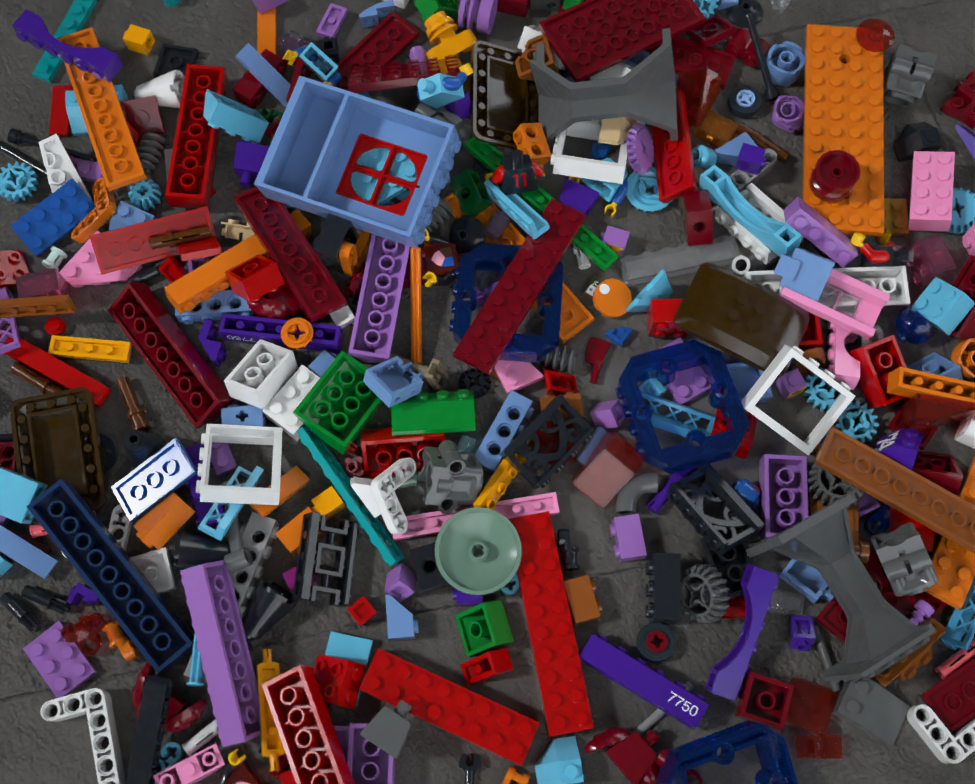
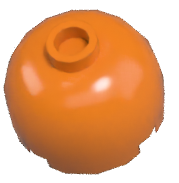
[951,338,975,379]

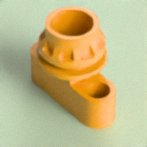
[424,11,478,60]

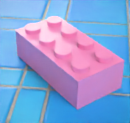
[908,151,955,232]

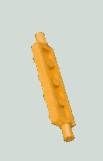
[473,440,531,510]
[256,649,285,772]

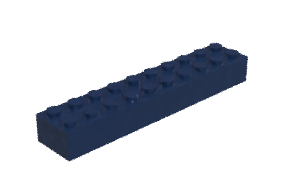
[26,479,194,673]

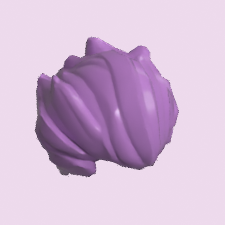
[772,95,804,133]

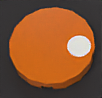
[593,278,632,318]

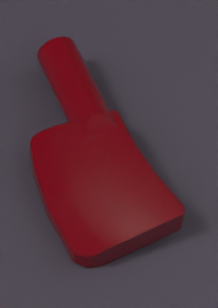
[585,337,610,384]

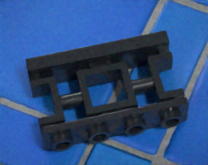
[292,512,359,607]

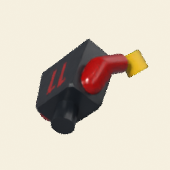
[485,149,545,195]
[851,230,915,267]

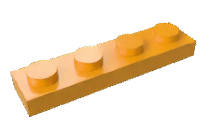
[48,335,132,363]

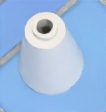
[134,70,185,108]

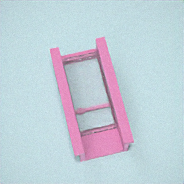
[779,269,891,340]

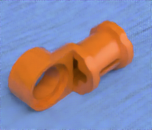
[102,621,139,662]

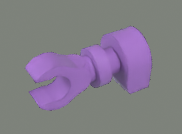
[471,281,499,306]
[908,600,935,625]

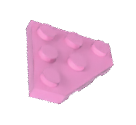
[58,230,143,288]

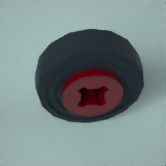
[636,623,675,662]

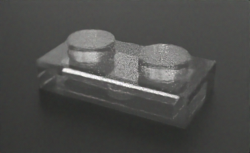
[769,590,805,616]

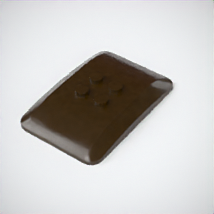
[470,40,539,150]
[674,262,810,377]
[10,387,107,521]

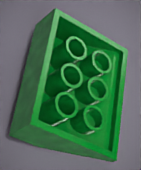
[293,351,383,455]

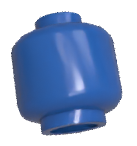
[731,479,761,508]

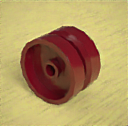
[809,150,861,203]

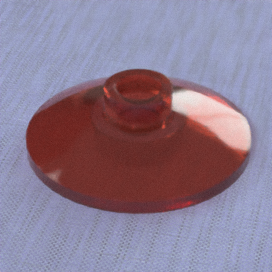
[856,18,895,52]

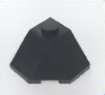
[893,122,943,162]

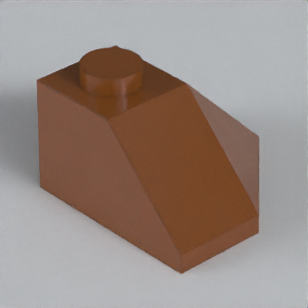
[515,34,560,81]

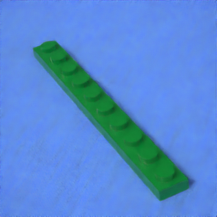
[464,136,619,272]

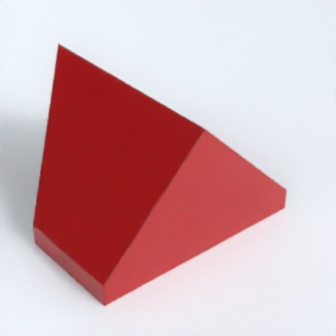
[541,363,578,396]

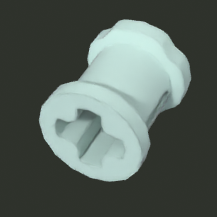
[41,246,68,272]

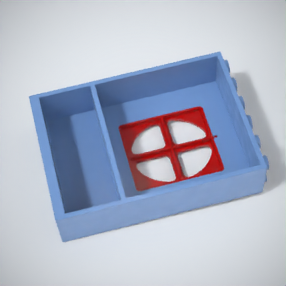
[254,76,461,249]

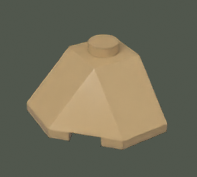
[598,117,639,145]

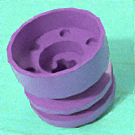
[458,0,498,35]

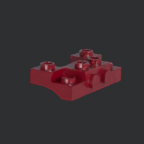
[940,70,975,129]

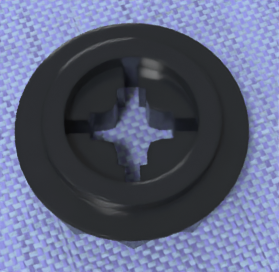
[459,368,491,399]

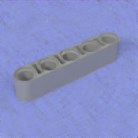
[710,149,777,216]

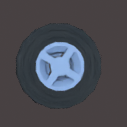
[727,85,761,118]

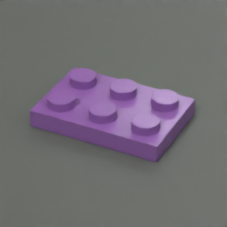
[646,337,713,405]
[23,621,97,698]

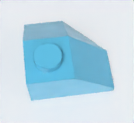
[625,269,673,312]
[535,736,584,784]

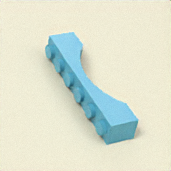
[699,164,802,257]

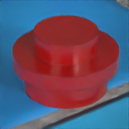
[45,316,66,336]

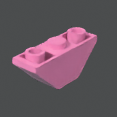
[153,743,225,784]

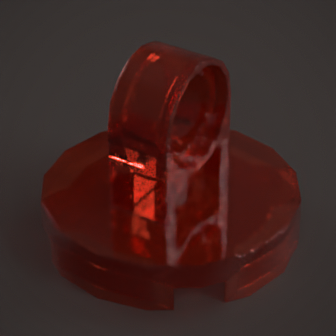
[61,613,107,656]

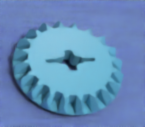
[626,167,672,213]
[949,187,975,233]

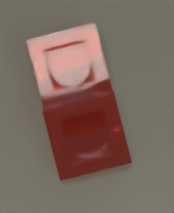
[795,735,843,759]

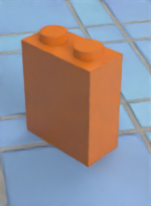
[133,492,195,550]

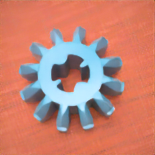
[128,179,163,212]

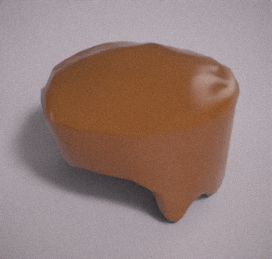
[795,347,827,375]

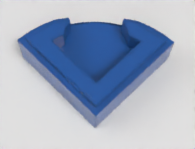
[590,142,611,160]
[605,327,633,347]

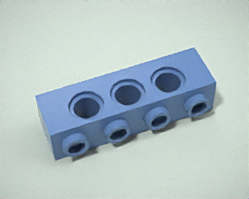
[175,290,259,325]
[475,390,534,475]

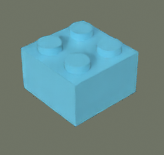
[910,277,975,336]

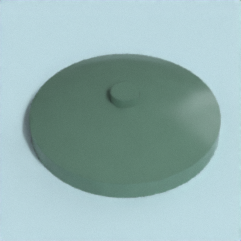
[435,507,522,595]

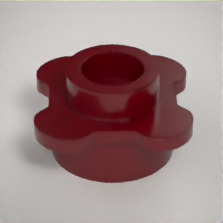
[344,456,364,478]

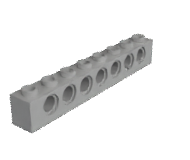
[183,512,280,684]

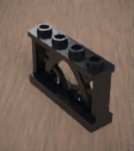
[500,394,595,489]
[667,464,764,556]

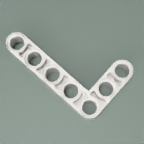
[41,688,126,784]
[906,704,975,764]

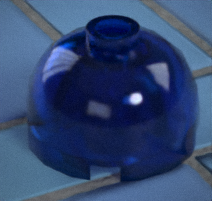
[894,305,936,345]

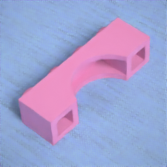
[827,310,860,390]

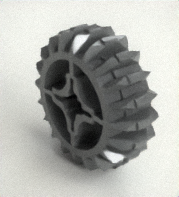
[807,464,865,509]
[681,564,731,624]

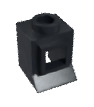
[319,36,340,63]

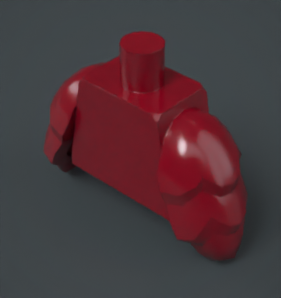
[247,279,309,320]
[132,661,208,733]
[584,727,660,784]

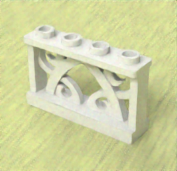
[715,183,804,265]

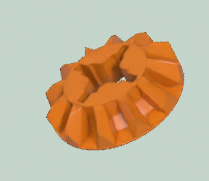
[281,318,314,350]

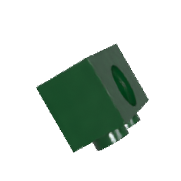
[450,168,492,217]

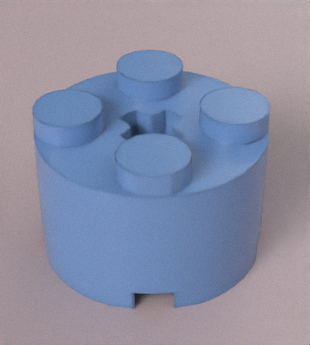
[766,41,805,87]

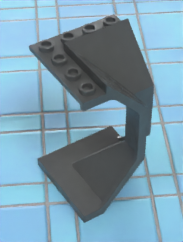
[529,28,678,153]
[746,494,936,683]

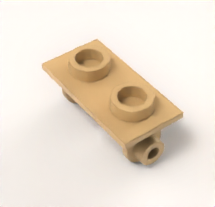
[221,219,255,240]

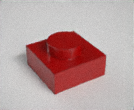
[347,596,378,627]

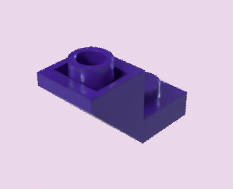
[199,319,227,368]

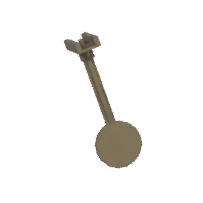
[339,326,449,392]

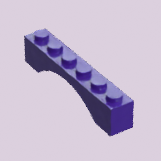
[12,9,123,83]
[705,563,779,701]

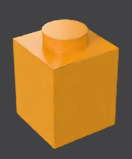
[123,24,155,56]
[311,486,346,520]

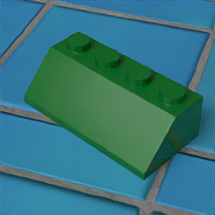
[391,389,476,436]

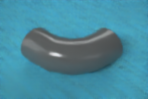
[732,245,780,275]
[615,472,658,515]

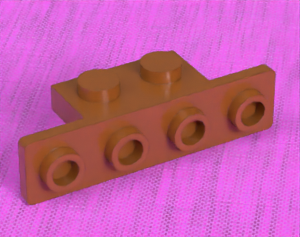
[873,616,946,687]

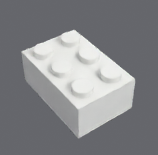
[224,339,298,409]
[262,365,320,441]

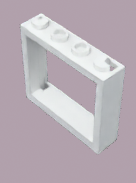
[551,121,627,184]
[739,345,855,456]
[196,424,283,505]

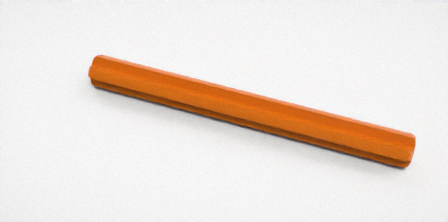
[410,247,422,365]

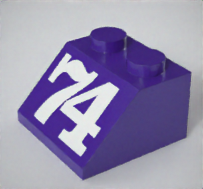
[873,428,923,470]

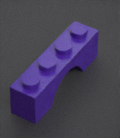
[185,443,225,529]

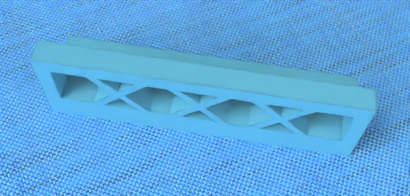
[484,180,550,240]
[198,466,264,541]

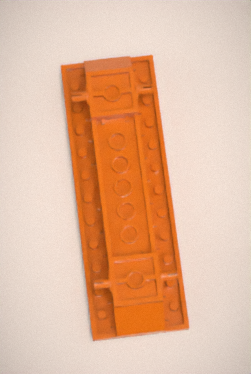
[802,24,884,236]

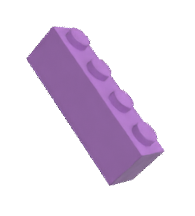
[783,197,858,267]

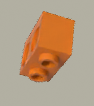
[513,123,552,166]

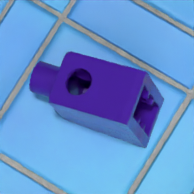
[234,140,269,188]
[558,178,599,217]

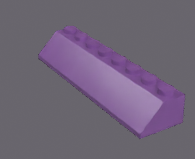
[348,205,410,363]
[180,560,260,747]

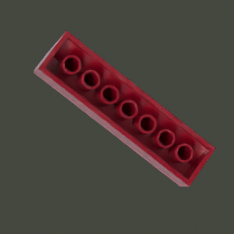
[108,283,235,429]

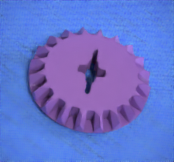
[626,124,655,175]

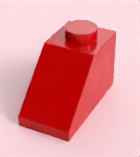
[460,648,514,686]

